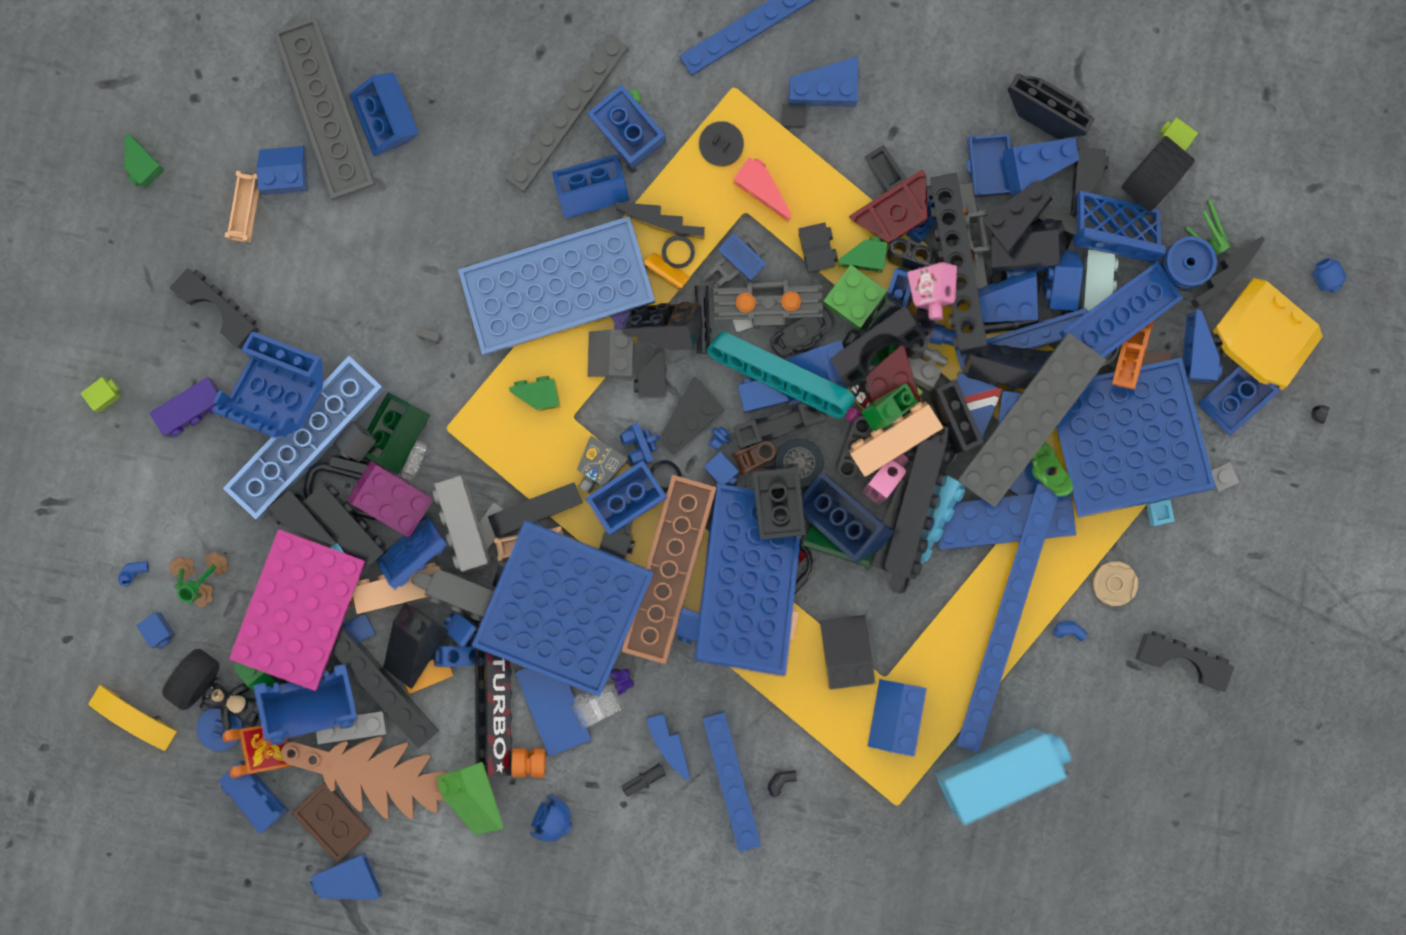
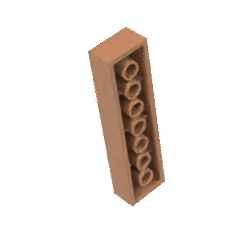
[621,475,717,664]

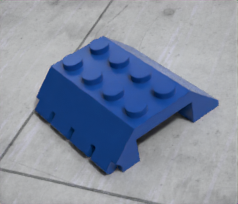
[213,331,323,438]

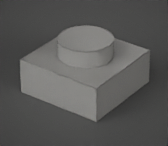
[1211,462,1239,492]

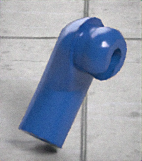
[118,561,149,587]

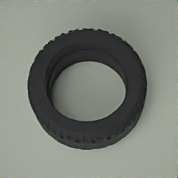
[162,649,219,710]

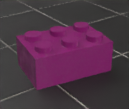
[347,461,433,538]

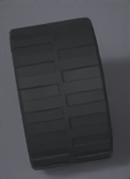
[1121,136,1195,212]

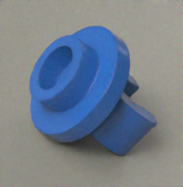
[709,426,731,450]

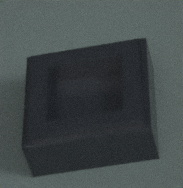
[782,104,805,128]

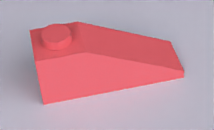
[733,157,791,222]

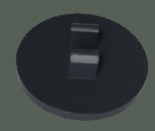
[699,121,744,166]

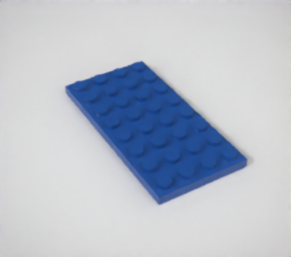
[694,483,800,677]

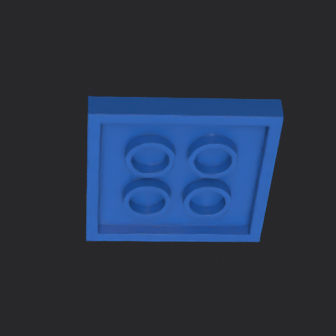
[376,515,447,590]

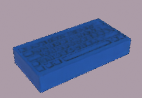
[718,233,767,281]

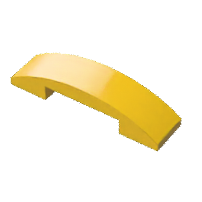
[88,685,178,751]

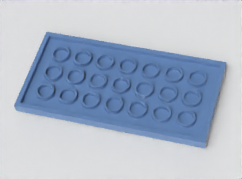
[458,216,656,356]

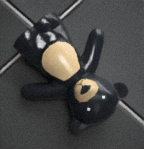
[200,678,260,731]

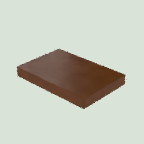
[291,782,372,863]

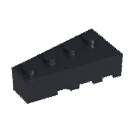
[964,344,1054,391]

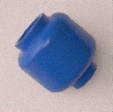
[1312,258,1347,293]

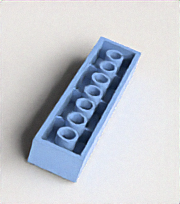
[223,356,385,520]

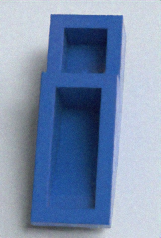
[646,713,690,780]

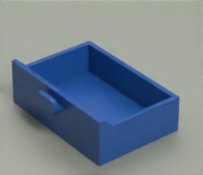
[966,134,1011,198]

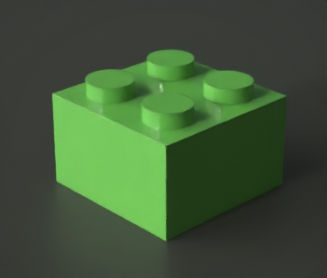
[823,264,887,331]

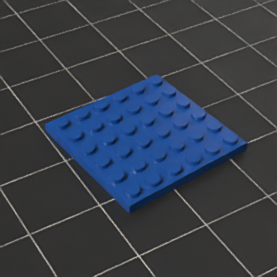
[1056,357,1216,518]
[472,519,654,697]

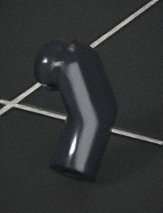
[767,770,797,797]

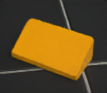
[644,253,690,291]

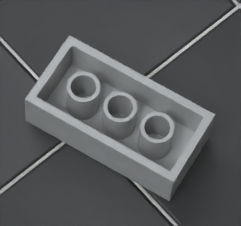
[433,476,492,574]

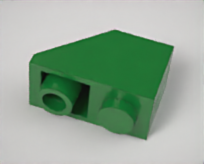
[509,376,560,411]
[861,383,918,430]

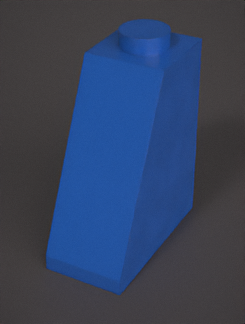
[310,853,383,899]

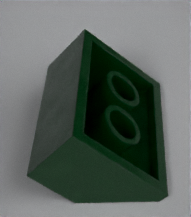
[365,392,430,474]
[803,524,877,568]

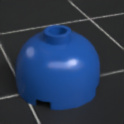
[530,795,572,842]

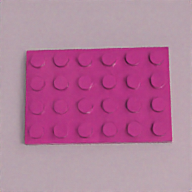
[229,529,366,691]

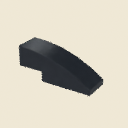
[865,145,907,193]

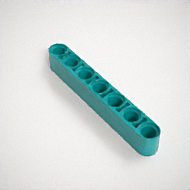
[707,332,855,418]

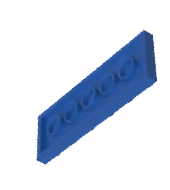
[1059,261,1183,357]
[938,492,1076,550]

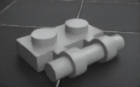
[908,343,948,390]

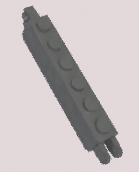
[411,570,494,622]

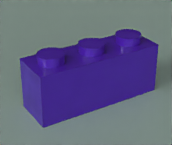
[149,377,219,438]

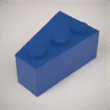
[789,56,858,107]
[1003,138,1079,196]
[968,268,1038,322]
[219,760,289,834]

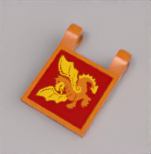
[222,725,293,778]

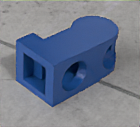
[434,646,475,667]

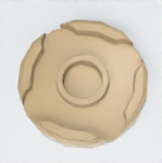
[1092,561,1138,606]

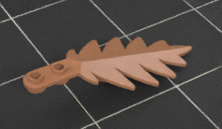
[281,736,447,819]

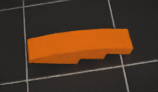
[1112,320,1155,390]

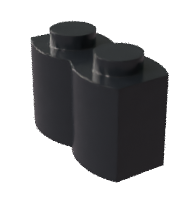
[798,222,838,274]

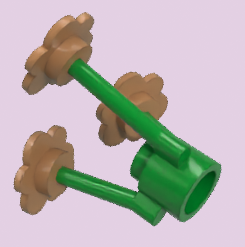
[169,552,229,608]

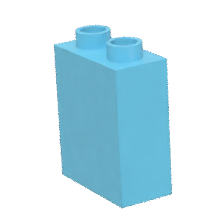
[934,728,1071,825]

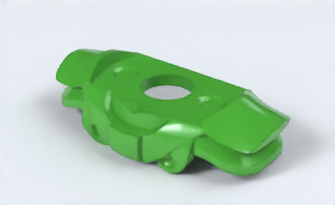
[1030,442,1073,496]

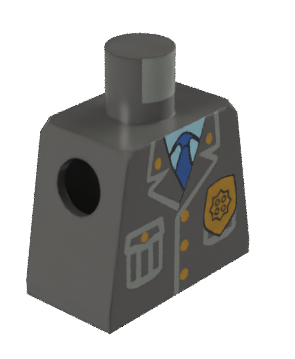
[577,436,629,494]

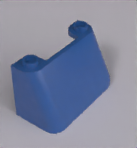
[254,665,358,745]

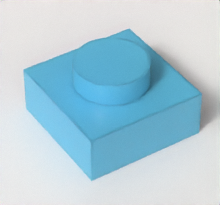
[1146,499,1175,526]

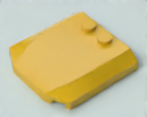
[1213,278,1323,390]

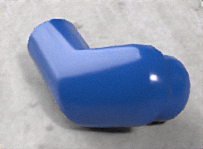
[1053,621,1088,642]

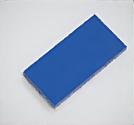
[515,668,591,757]

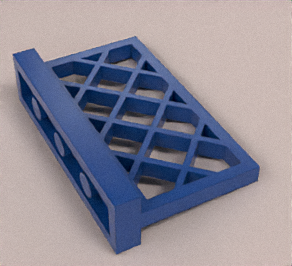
[1074,191,1166,263]

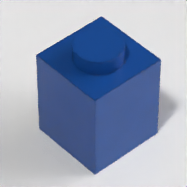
[704,452,739,486]
[136,612,175,649]

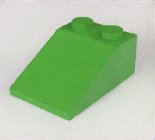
[436,762,504,835]

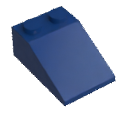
[587,85,667,170]
[1182,310,1222,385]
[786,340,848,406]
[1198,365,1281,436]

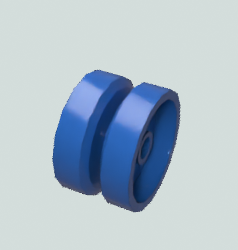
[1160,236,1217,290]

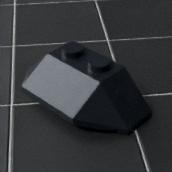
[1007,74,1095,139]

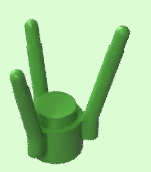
[1185,199,1230,255]

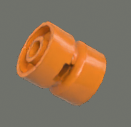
[512,748,546,778]

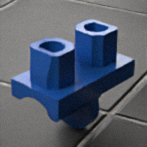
[619,423,660,466]

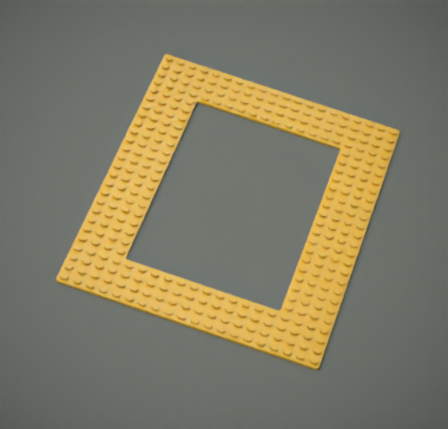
[447,88,1146,805]

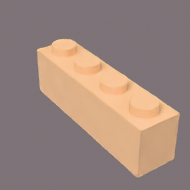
[848,402,943,477]
[353,562,443,614]

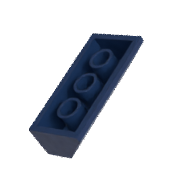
[802,472,894,563]

